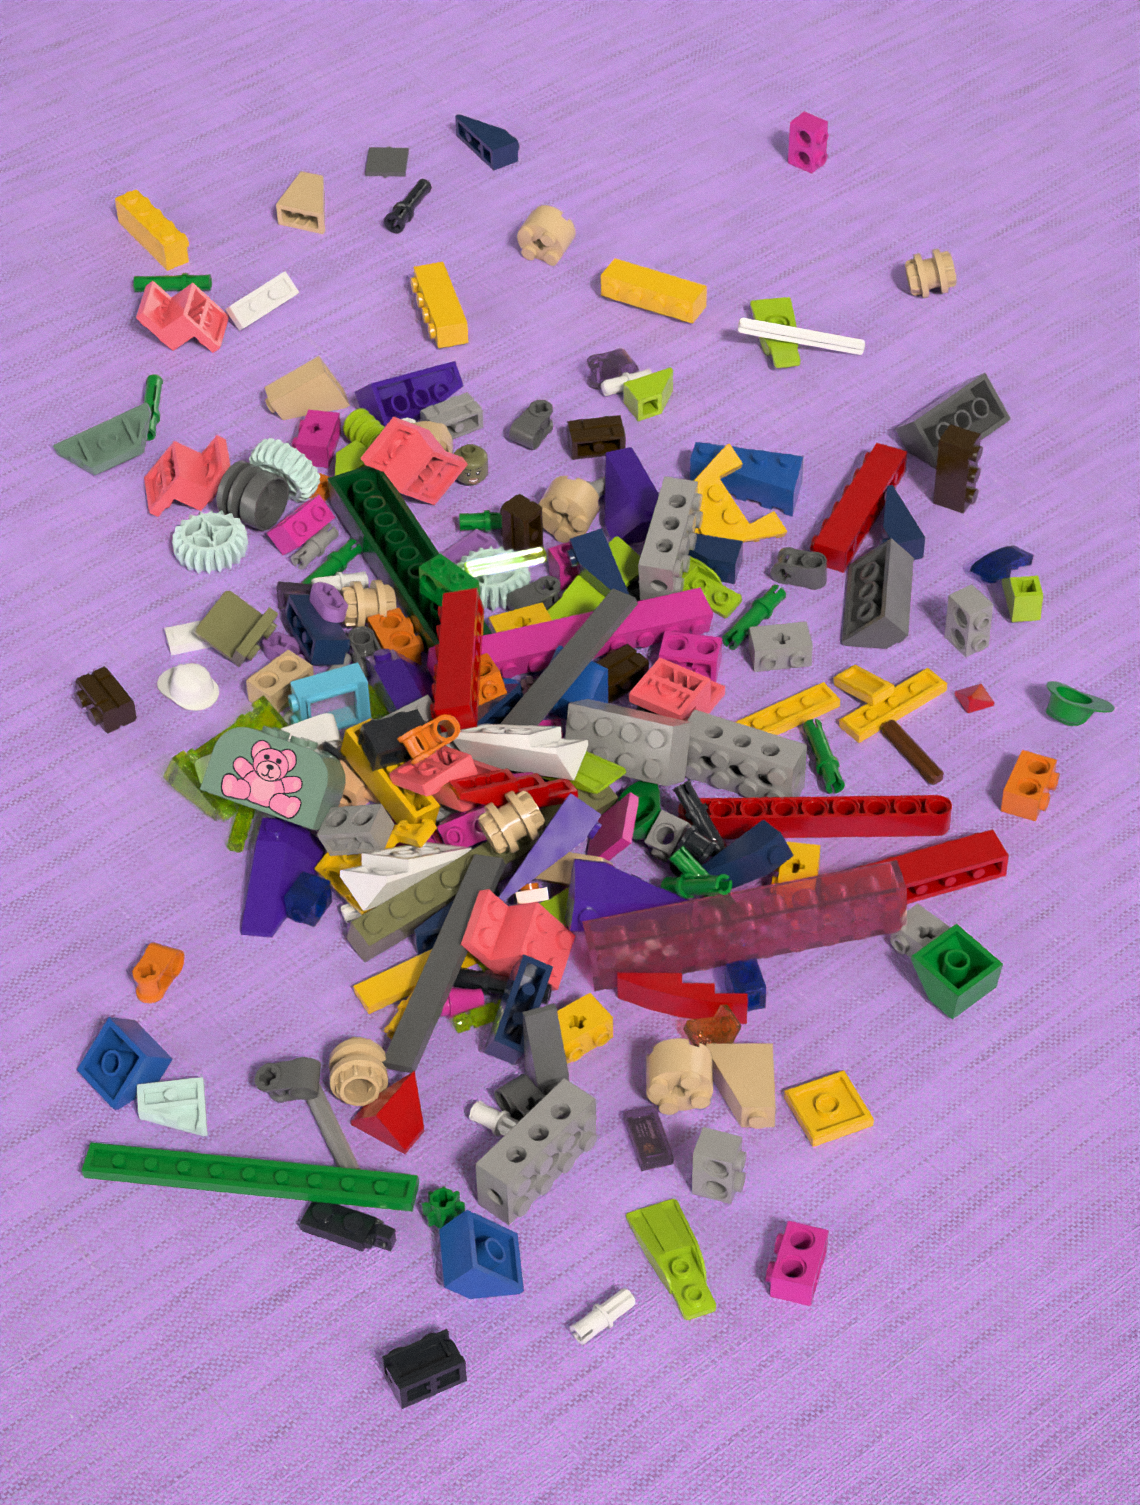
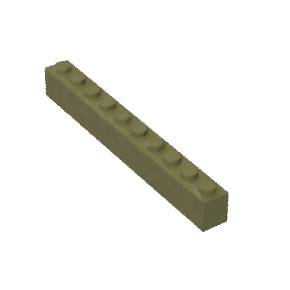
[347,786,618,962]

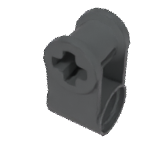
[509,400,553,450]
[770,547,827,590]
[506,576,561,611]
[348,626,381,677]
[255,1057,321,1103]
[494,1074,545,1121]

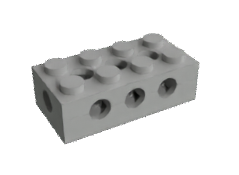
[638,476,703,600]
[685,709,807,798]
[475,1078,597,1225]

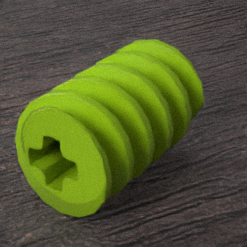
[343,408,385,447]

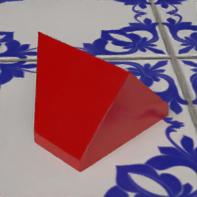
[351,1070,425,1154]

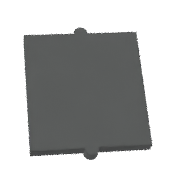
[365,146,409,178]

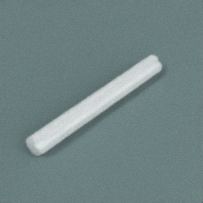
[738,318,865,355]

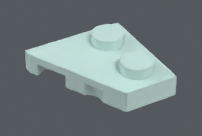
[137,1077,208,1136]

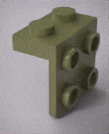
[195,591,278,667]

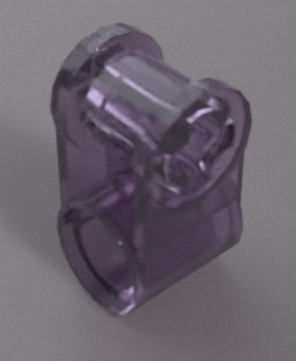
[587,348,639,389]

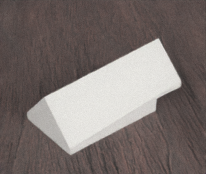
[453,724,588,781]
[340,842,472,911]

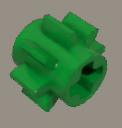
[422,1186,465,1229]

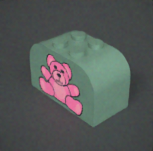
[200,726,346,830]

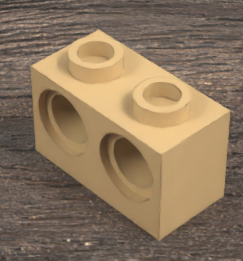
[246,650,314,717]

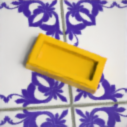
[833,665,895,707]

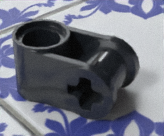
[669,824,719,877]

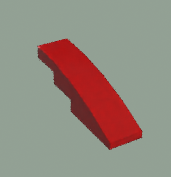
[449,768,578,807]
[617,973,748,1024]

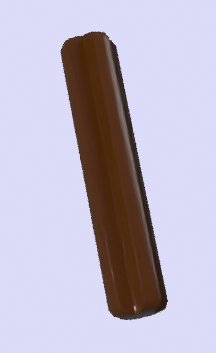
[882,719,944,785]

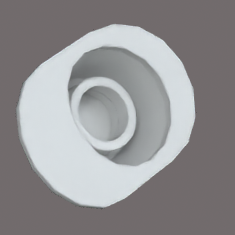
[157,663,219,711]

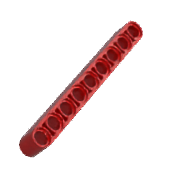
[678,795,952,839]

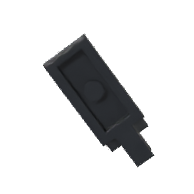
[300,1201,397,1252]

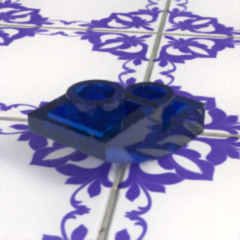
[970,545,1034,583]

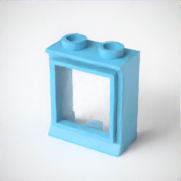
[288,662,371,730]

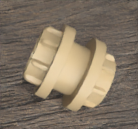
[905,248,957,298]
[340,580,396,629]
[478,791,546,854]
[329,1037,388,1106]

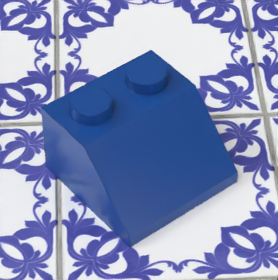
[548,645,608,721]
[77,1017,173,1110]
[439,1210,524,1299]

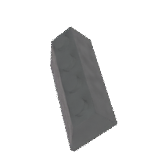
[895,373,1011,469]
[842,538,914,649]

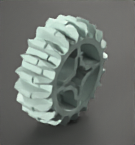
[249,438,320,502]
[172,510,248,574]
[457,546,531,611]

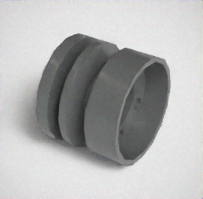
[216,460,289,531]

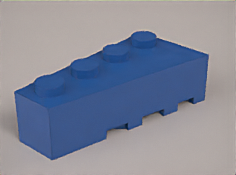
[690,442,804,517]

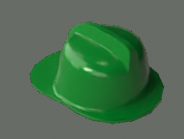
[1046,681,1115,726]
[618,781,661,841]

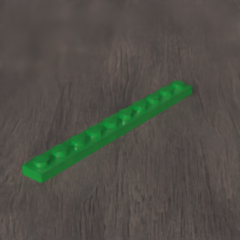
[81,1142,420,1212]

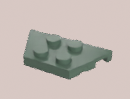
[53,402,152,475]

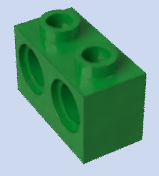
[419,553,480,606]

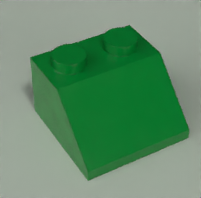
[911,923,1003,1020]

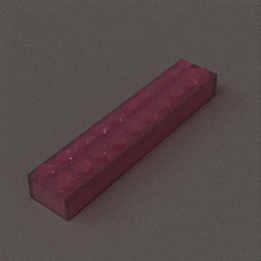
[582,860,907,991]

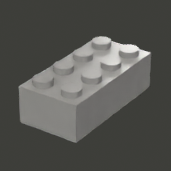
[565,699,692,786]

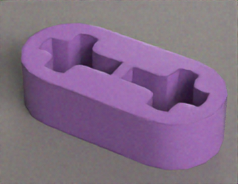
[309,582,348,623]
[262,632,309,663]

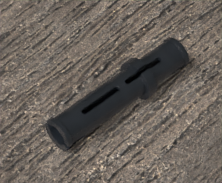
[672,780,727,858]
[453,967,552,1005]

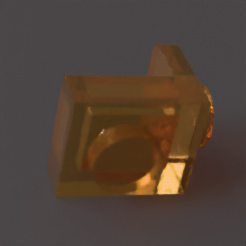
[683,1004,741,1047]

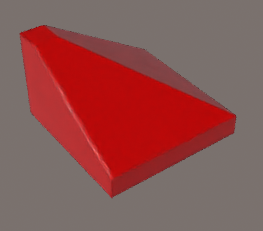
[955,684,995,713]

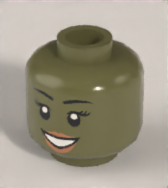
[454,444,488,486]

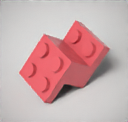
[136,281,229,353]
[361,417,468,505]
[144,435,230,517]
[629,657,725,721]
[389,746,501,812]
[461,889,575,991]

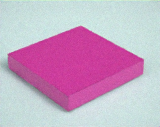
[587,792,639,861]

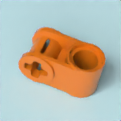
[397,715,460,766]
[132,942,185,1004]

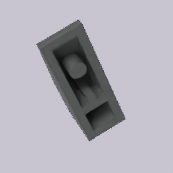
[523,1003,569,1096]

